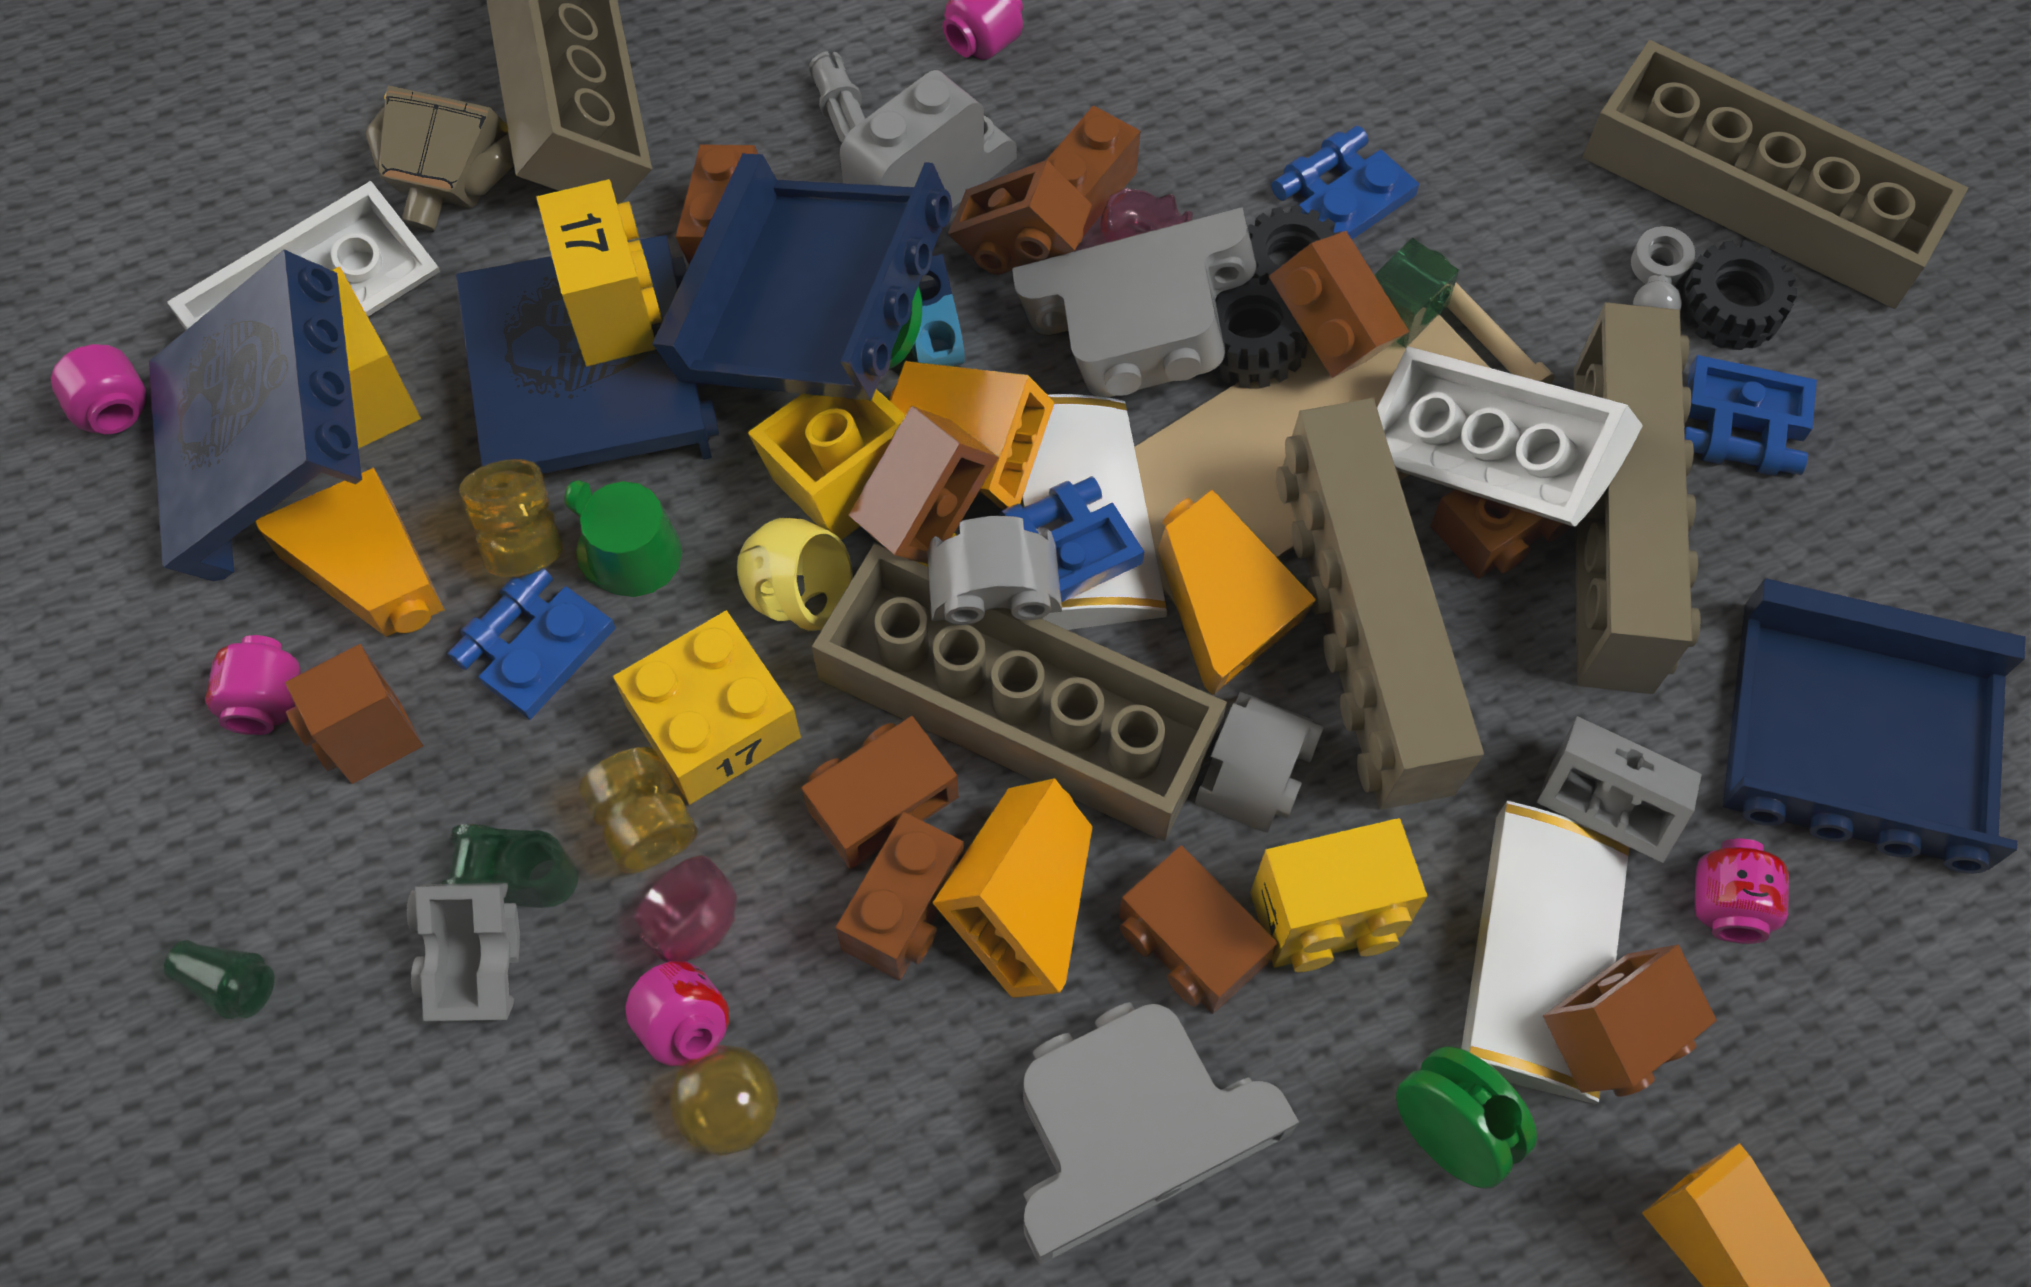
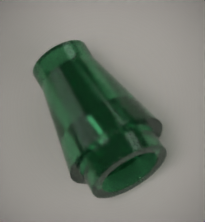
[164,940,275,1019]

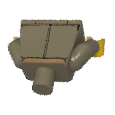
[365,85,514,231]

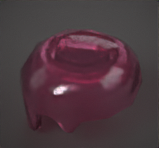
[1100,188,1193,243]
[634,855,737,962]

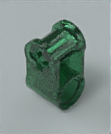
[440,824,579,908]

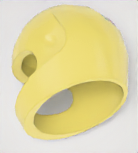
[737,518,853,631]

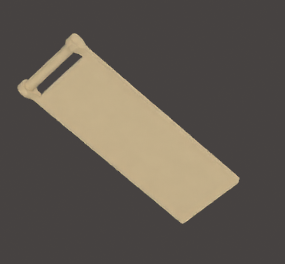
[1134,255,1555,606]

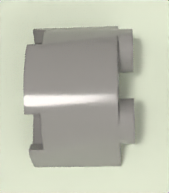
[927,516,1062,625]
[1194,692,1324,833]
[407,883,520,1021]

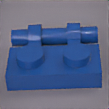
[1271,126,1419,240]
[1684,355,1817,476]
[999,476,1144,602]
[447,563,616,720]

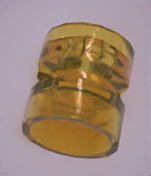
[459,459,563,577]
[578,747,698,874]

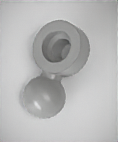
[1631,226,1695,310]

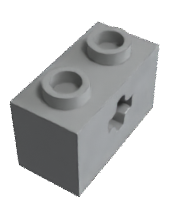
[1537,716,1702,863]

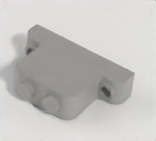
[840,70,1017,208]
[1012,207,1256,397]
[1023,1002,1299,1266]

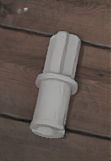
[809,51,865,142]

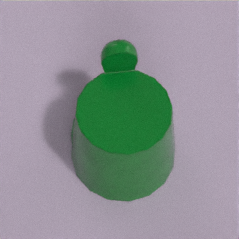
[564,480,682,597]

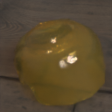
[670,1044,779,1156]

